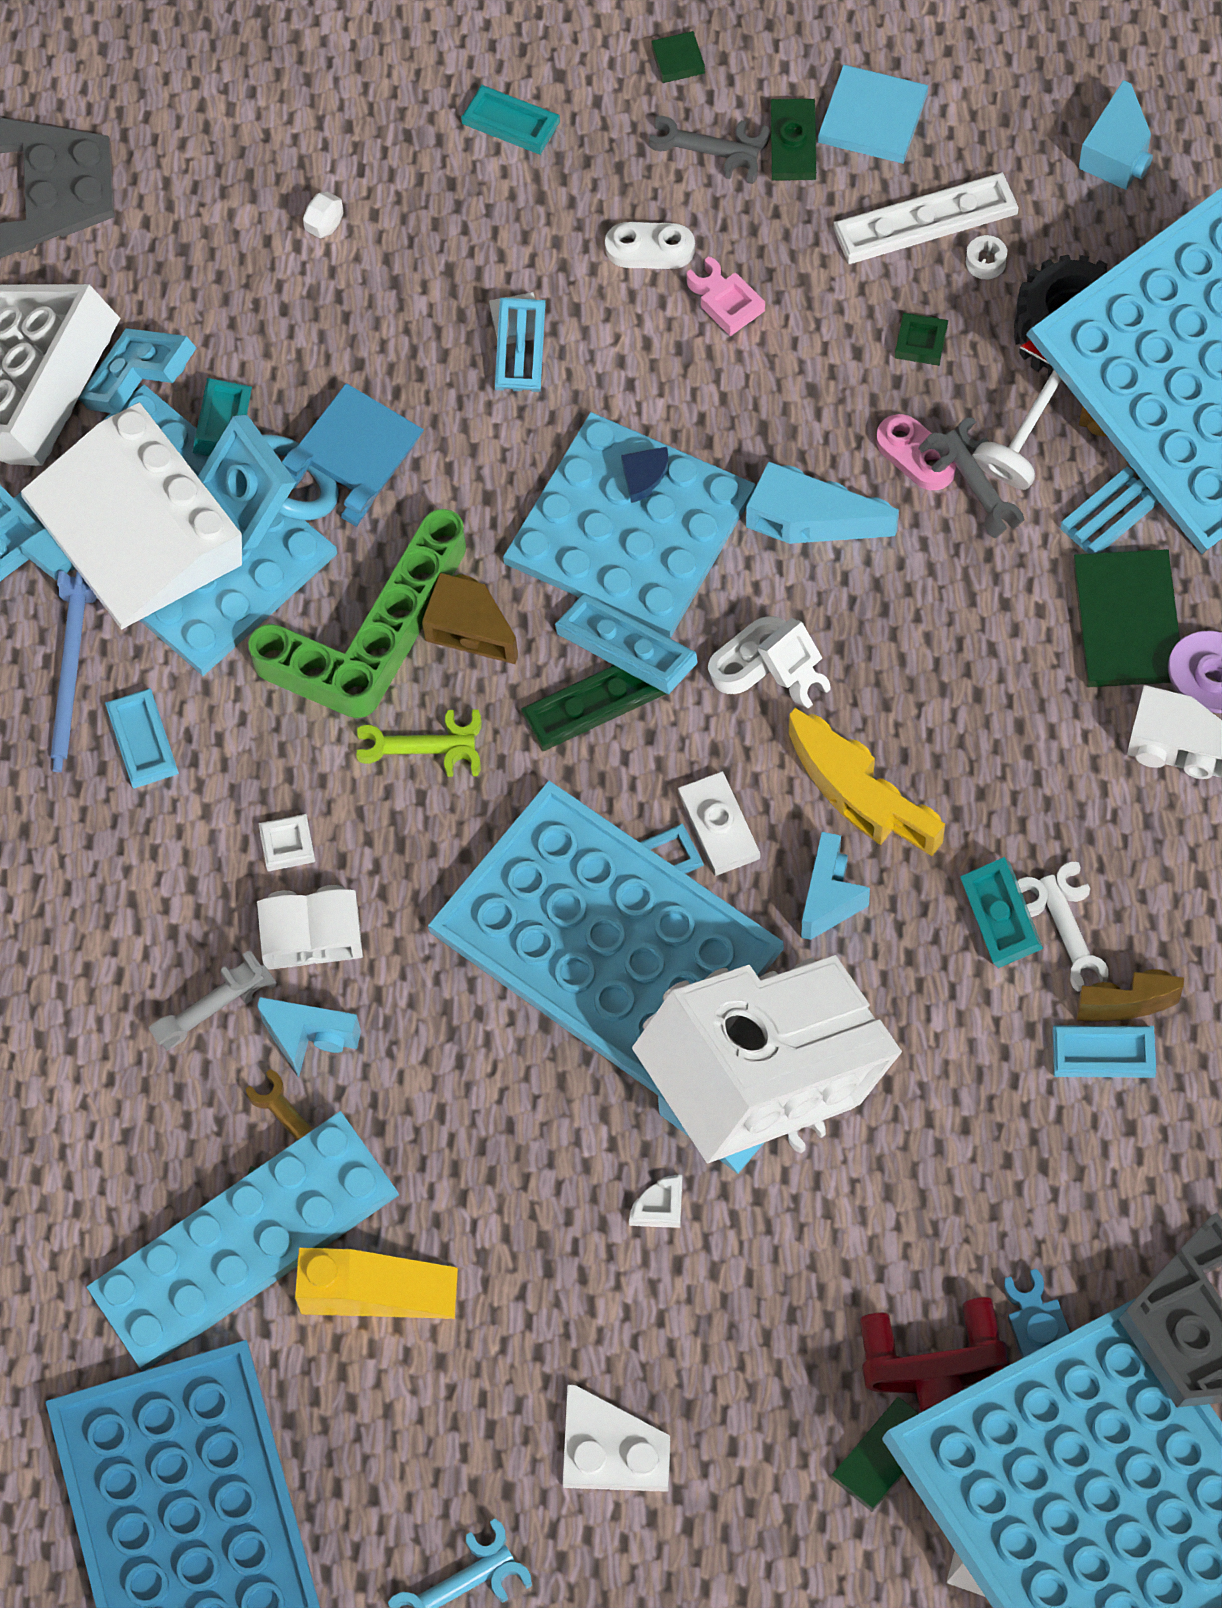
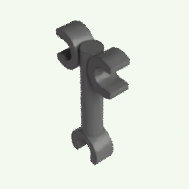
[649,116,769,184]
[919,418,1024,539]

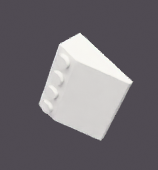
[0,284,121,466]
[21,402,242,630]

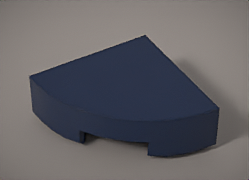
[621,446,668,503]

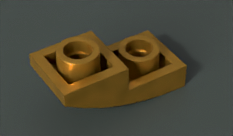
[1077,969,1184,1022]

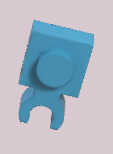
[1004,1269,1070,1358]

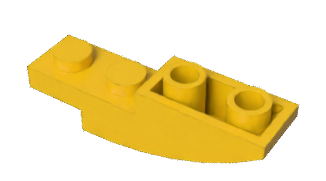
[789,708,945,856]

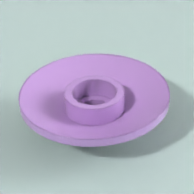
[1168,631,1222,713]

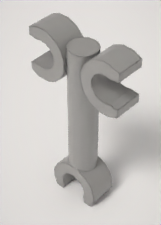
[149,951,277,1051]

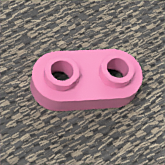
[876,414,956,490]

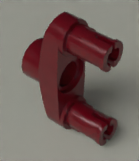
[860,1297,1010,1413]

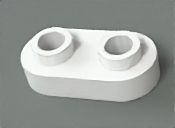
[605,222,695,269]
[708,616,786,694]

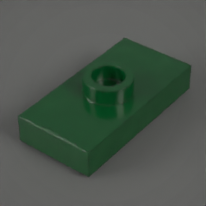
[771,98,817,181]

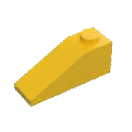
[295,1248,458,1319]

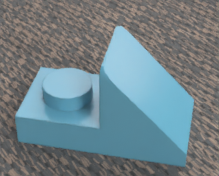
[801,832,870,940]
[257,997,361,1077]

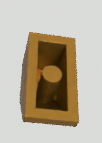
[422,573,518,665]

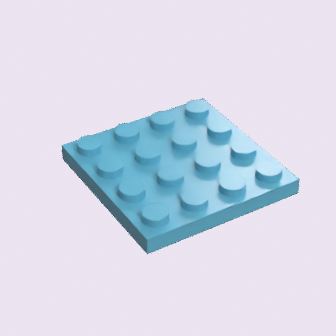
[503,412,756,638]

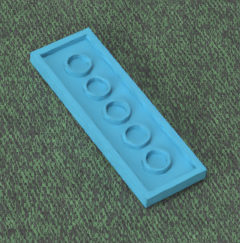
[87,1111,399,1371]

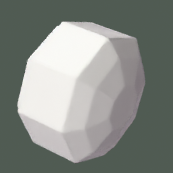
[303,191,344,238]

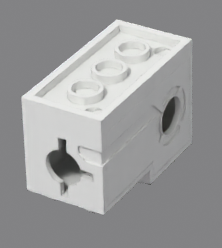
[632,955,902,1164]

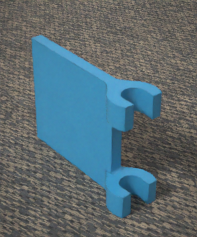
[282,383,424,527]

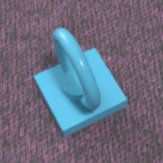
[198,415,339,550]

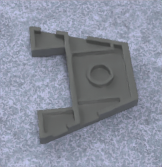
[0,118,115,259]
[1119,1213,1222,1408]

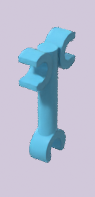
[388,1519,532,1608]

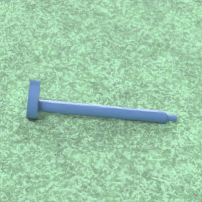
[50,571,97,772]

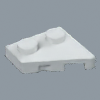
[563,1385,670,1491]

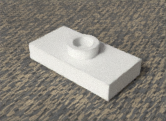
[678,771,760,876]

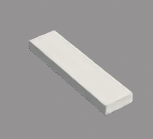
[833,172,1019,264]

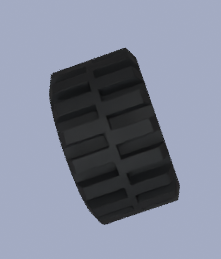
[1014,255,1108,378]

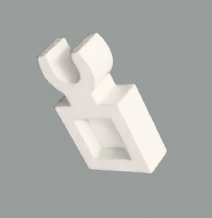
[757,618,830,708]

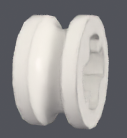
[966,235,1007,280]

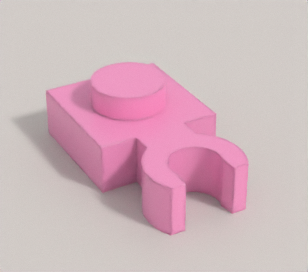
[686,256,765,336]

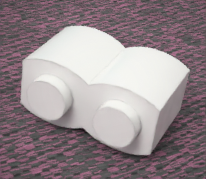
[257,885,363,969]

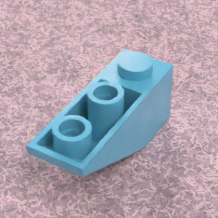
[746,462,899,544]

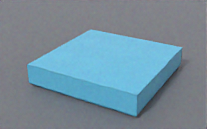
[818,65,929,164]

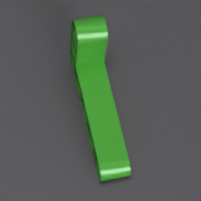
[248,509,466,718]

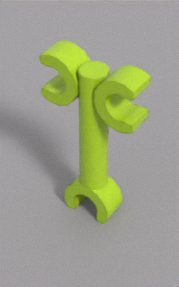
[356,709,482,777]

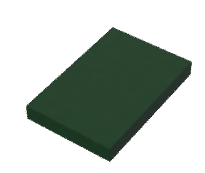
[1073,549,1180,688]

